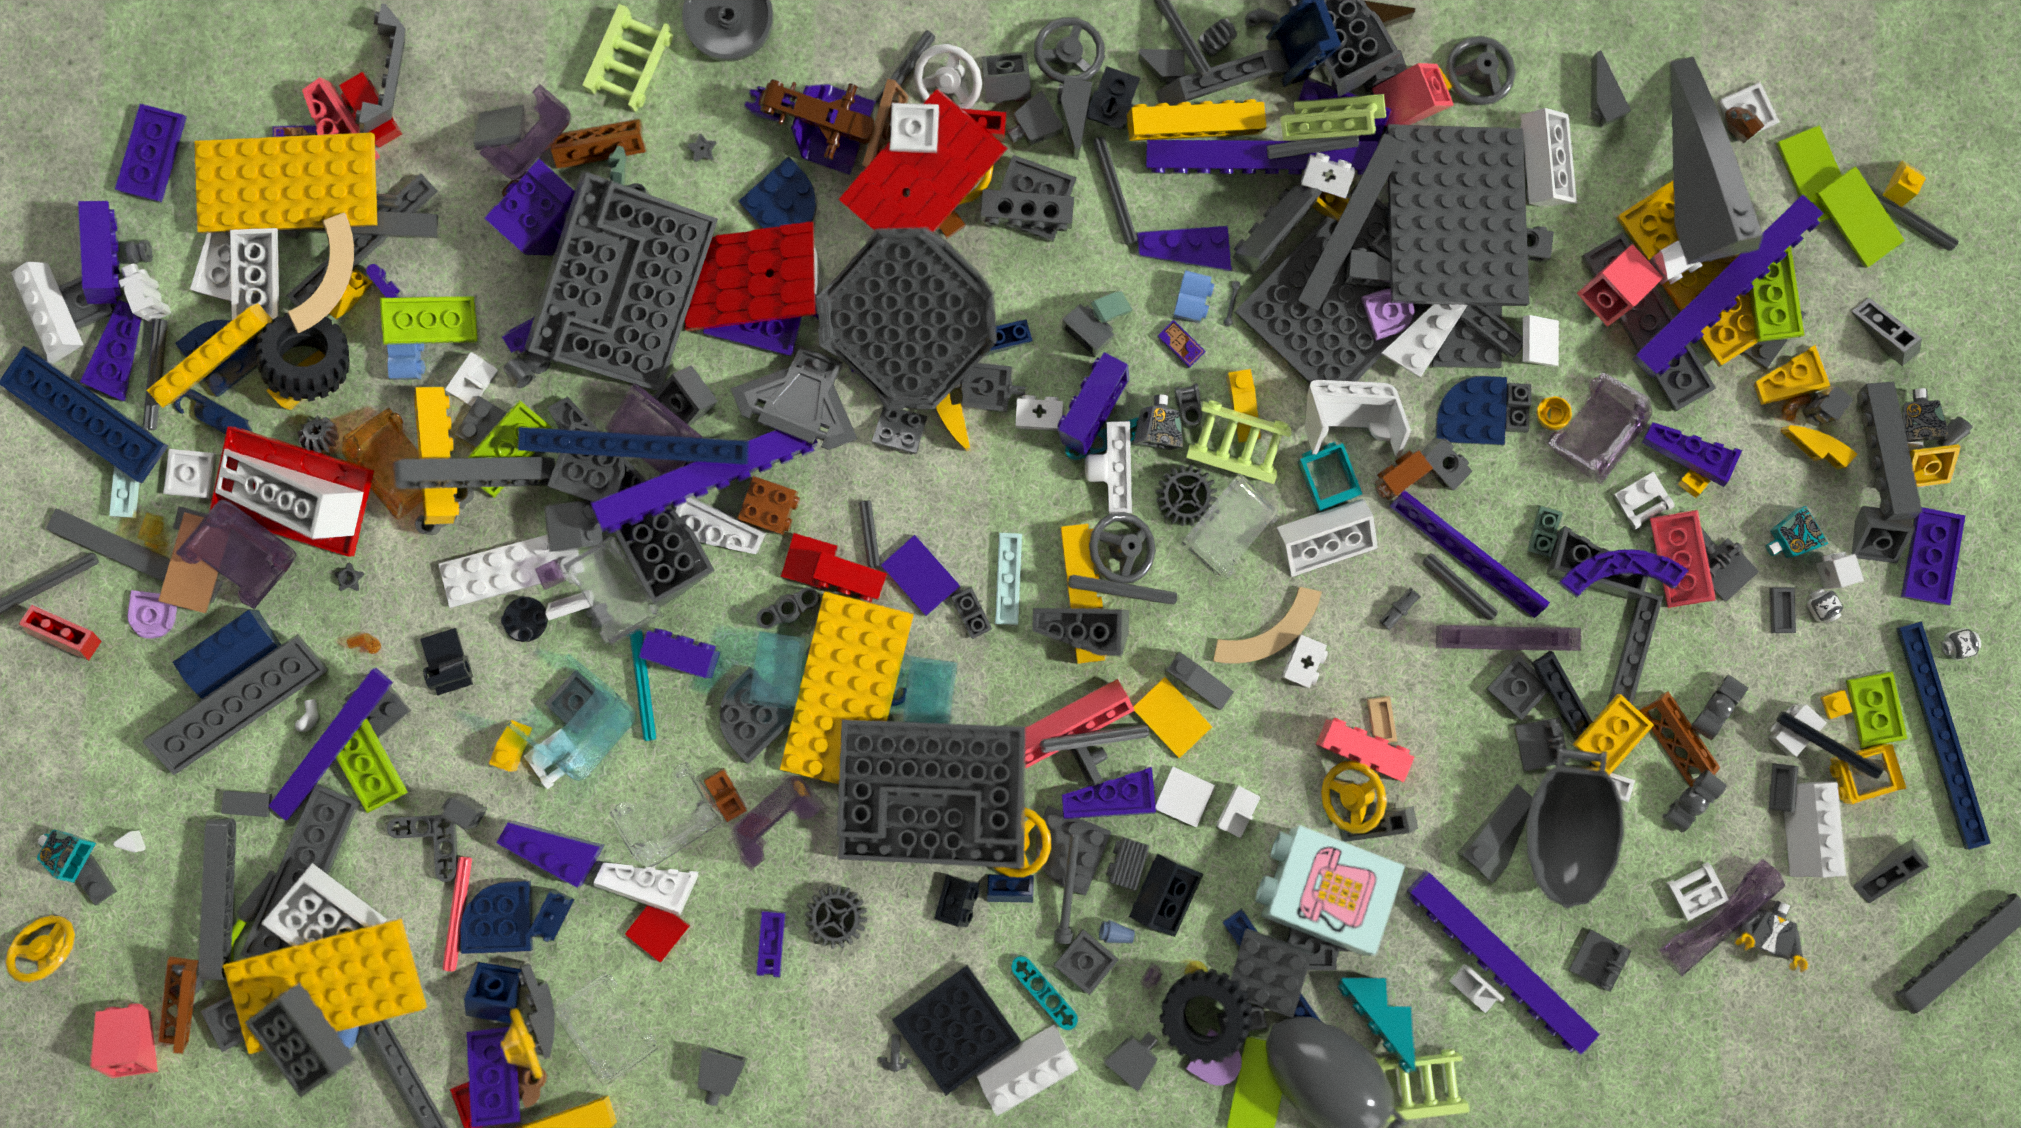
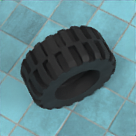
[256,313,350,401]
[1160,969,1252,1064]

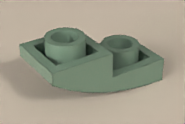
[608,146,626,185]
[1091,291,1133,323]
[1528,505,1563,557]

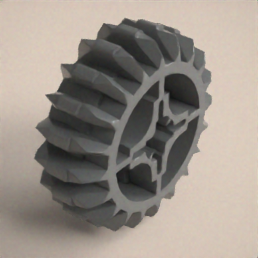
[1156,465,1218,526]
[805,885,868,949]

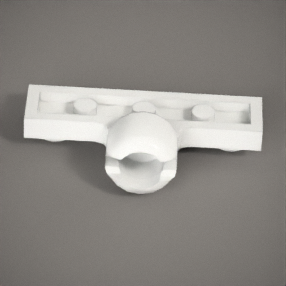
[1085,421,1132,514]

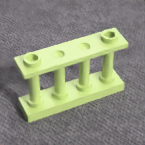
[582,4,673,112]
[1280,94,1386,141]
[1186,400,1291,484]
[1375,1049,1469,1122]

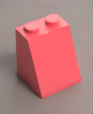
[1372,63,1454,127]
[1577,244,1664,327]
[91,1004,158,1078]

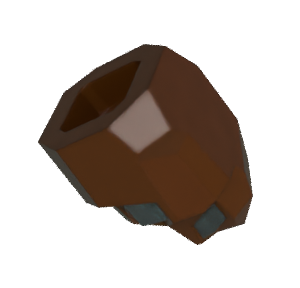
[1725,107,1765,144]

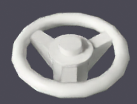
[914,44,982,109]

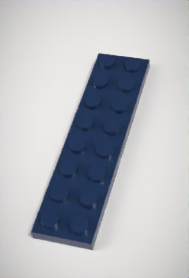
[0,346,168,483]

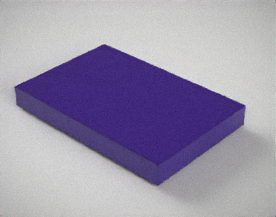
[881,535,960,616]

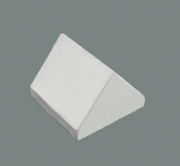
[114,830,146,853]

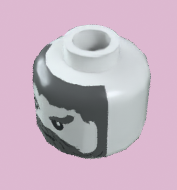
[1807,588,1843,624]
[1942,628,1981,661]

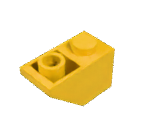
[329,268,373,319]

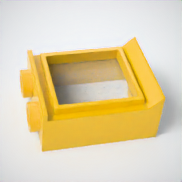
[1829,744,1907,805]

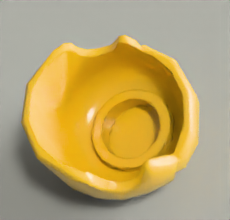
[1536,396,1572,431]

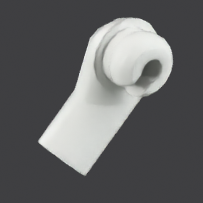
[295,699,319,732]

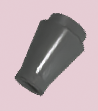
[1937,416,1973,446]

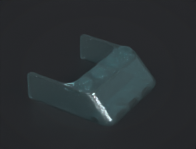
[506,653,636,781]

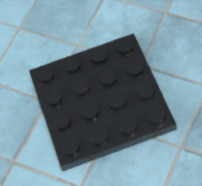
[892,964,1021,1096]

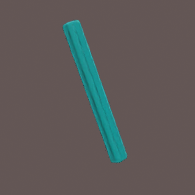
[629,628,656,741]

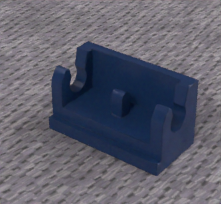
[528,889,575,942]

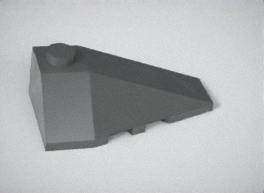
[1032,608,1129,656]
[1457,784,1533,883]

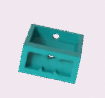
[1297,442,1363,512]

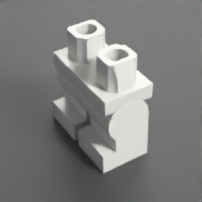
[119,264,172,322]

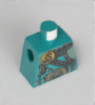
[1765,506,1829,558]
[37,829,96,883]

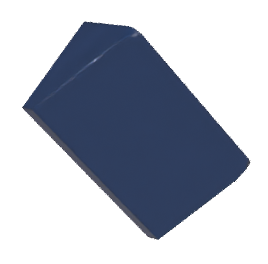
[987,874,1034,903]

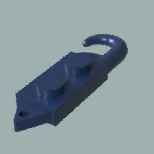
[174,389,253,434]

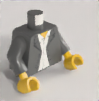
[1735,901,1808,973]

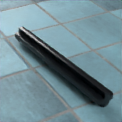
[1776,712,1883,779]

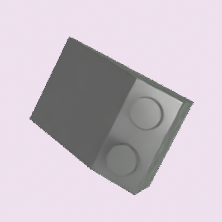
[1057,77,1092,160]

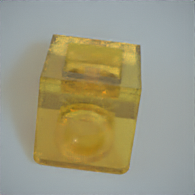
[137,512,168,549]

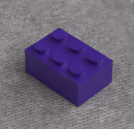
[639,628,720,678]

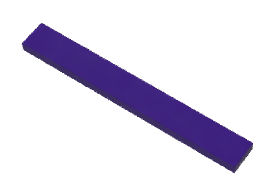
[1390,490,1550,618]
[269,668,393,821]

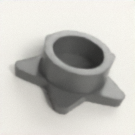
[687,133,717,162]
[334,563,364,591]

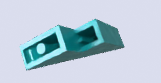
[1337,978,1416,1074]

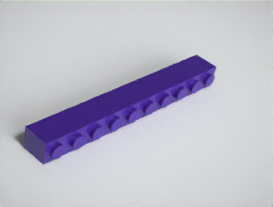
[1146,140,1378,175]
[1632,195,1823,378]
[591,430,818,533]
[1407,870,1600,1055]

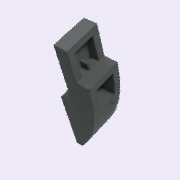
[517,963,555,1059]

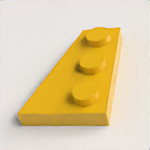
[1754,345,1831,405]

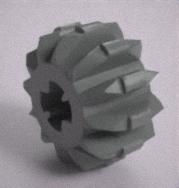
[1198,18,1238,56]
[297,415,339,453]

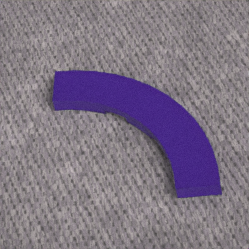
[1557,549,1689,598]

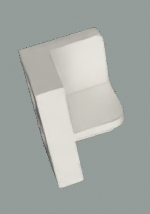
[445,352,498,406]
[1216,785,1260,837]
[1449,964,1505,1013]

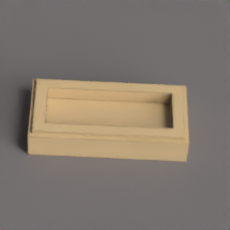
[1367,696,1397,743]

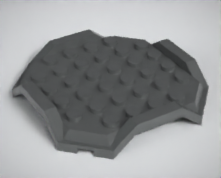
[816,227,997,409]

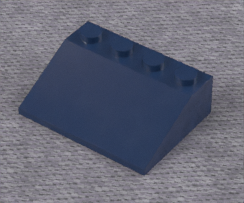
[172,610,282,699]

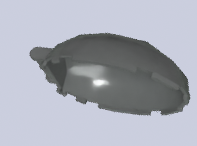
[1527,746,1624,909]
[1266,1016,1409,1128]

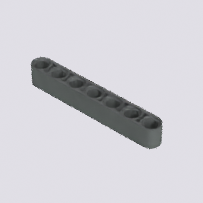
[393,457,556,489]
[198,818,236,980]
[1895,893,2021,1014]

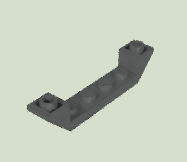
[355,3,406,133]
[1155,50,1290,106]

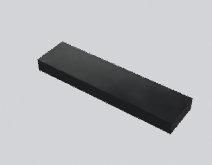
[1531,651,1592,740]

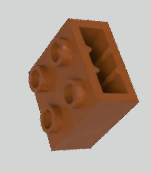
[1375,450,1433,500]
[738,476,800,535]

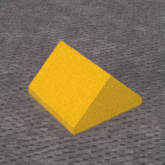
[1909,444,1961,487]

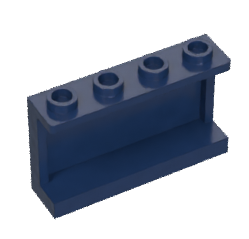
[1265,0,1341,87]

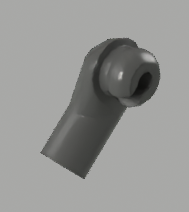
[1245,8,1278,27]

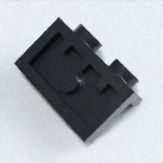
[934,874,980,927]

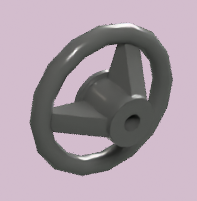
[1034,17,1105,84]
[1446,36,1516,105]
[1089,512,1156,584]

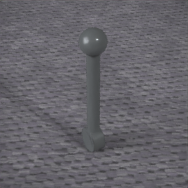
[1224,281,1241,327]

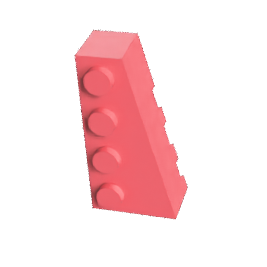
[302,77,380,161]
[1316,717,1415,782]

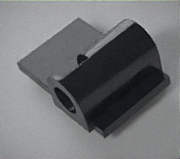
[1087,66,1140,131]
[420,628,473,696]

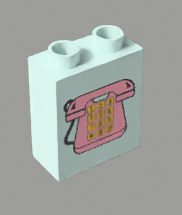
[1255,825,1405,956]

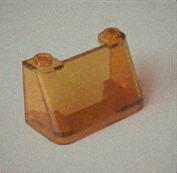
[342,408,423,519]

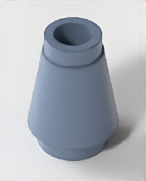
[1099,920,1135,944]

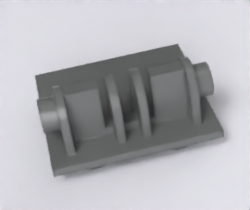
[872,406,928,455]
[1707,538,1759,602]
[1515,717,1569,771]
[1569,929,1631,992]

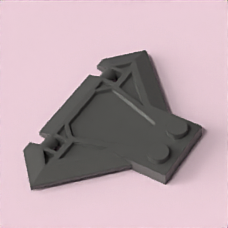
[730,346,857,450]

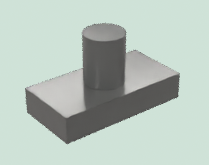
[1070,747,1108,786]

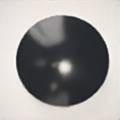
[501,596,548,642]

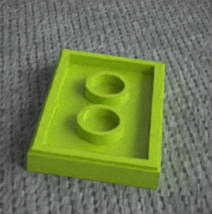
[1846,672,1908,748]

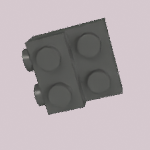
[342,686,411,739]

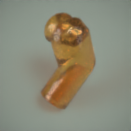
[1781,394,1811,421]
[347,633,381,654]

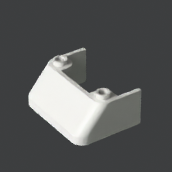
[1305,380,1411,457]

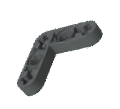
[387,815,458,882]

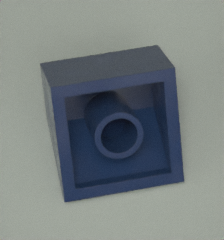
[464,962,521,1023]

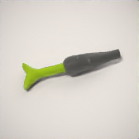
[231,870,276,961]

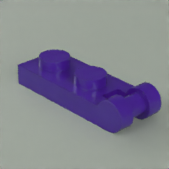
[366,264,401,298]
[757,911,786,978]

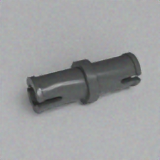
[1379,587,1421,631]

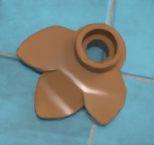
[517,1065,547,1108]

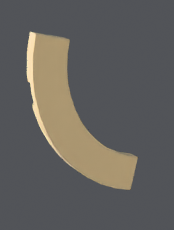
[287,212,354,334]
[1213,587,1322,663]

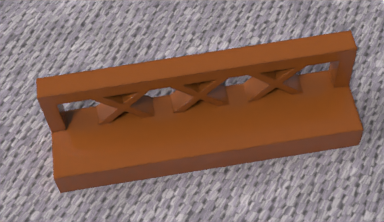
[551,119,646,169]
[1639,691,1720,787]
[158,956,199,1054]

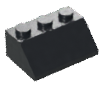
[1129,853,1204,937]

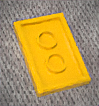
[1133,677,1212,758]
[1572,694,1654,775]

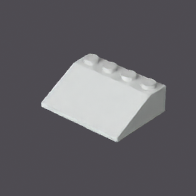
[262,863,387,946]

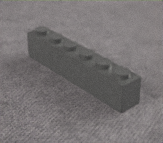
[1857,381,1922,521]

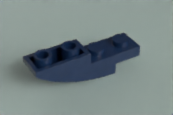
[985,319,1033,356]

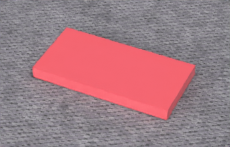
[1650,509,1716,608]

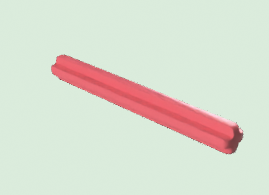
[442,856,472,972]

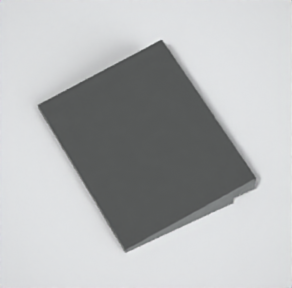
[524,170,718,391]
[837,720,1026,868]

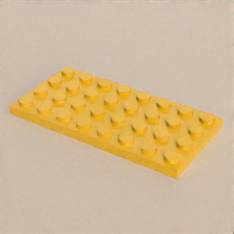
[194,133,377,233]
[1616,181,1758,367]
[780,591,914,784]
[223,918,427,1054]

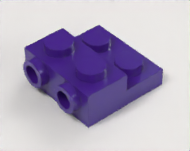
[502,316,535,354]

